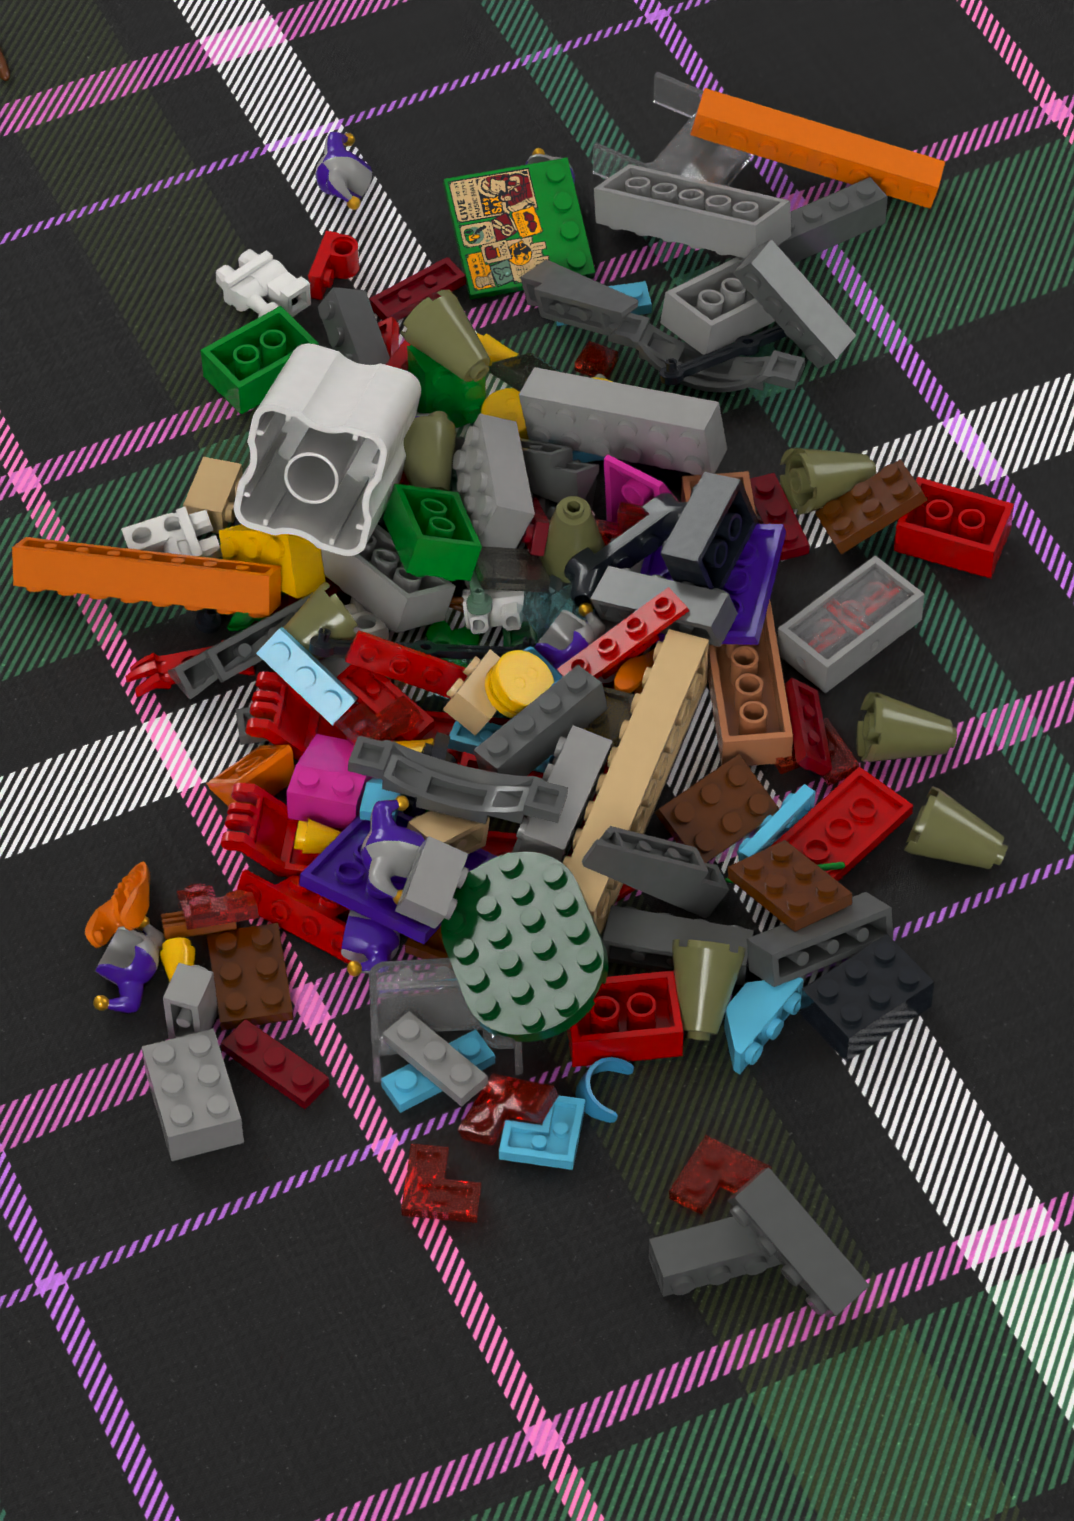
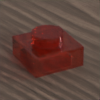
[575,341,618,378]

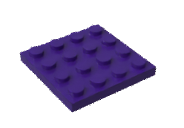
[640,524,786,645]
[299,810,498,944]

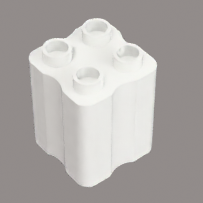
[234,343,421,556]

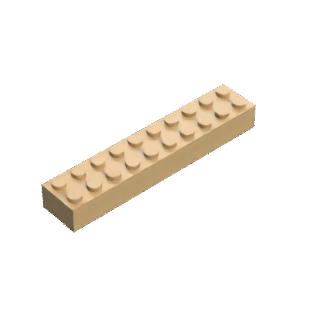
[563,629,709,936]

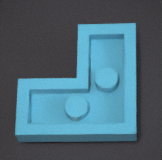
[499,1094,585,1170]

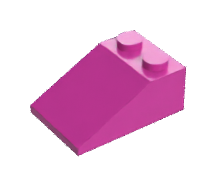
[604,455,679,534]
[287,734,372,829]

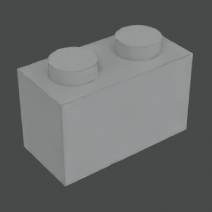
[395,836,469,929]
[163,963,218,1039]

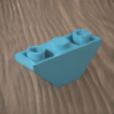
[724,977,804,1074]

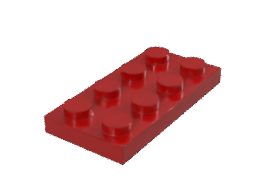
[770,766,913,881]

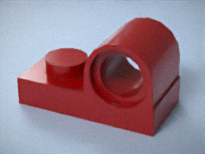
[308,231,360,300]

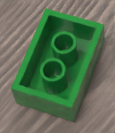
[201,306,319,414]
[407,345,486,428]
[383,484,482,581]

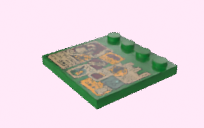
[443,158,595,300]

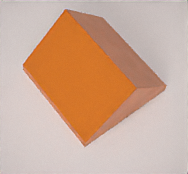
[206,745,294,807]

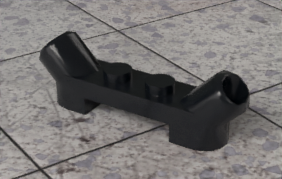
[564,493,688,609]

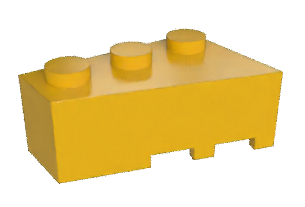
[219,524,327,599]

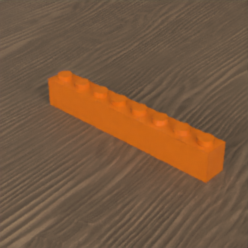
[690,88,945,209]
[12,537,281,618]

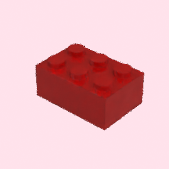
[894,477,1014,579]
[567,971,683,1067]

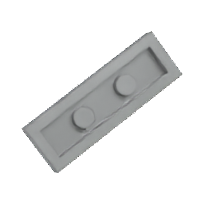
[383,1011,488,1107]

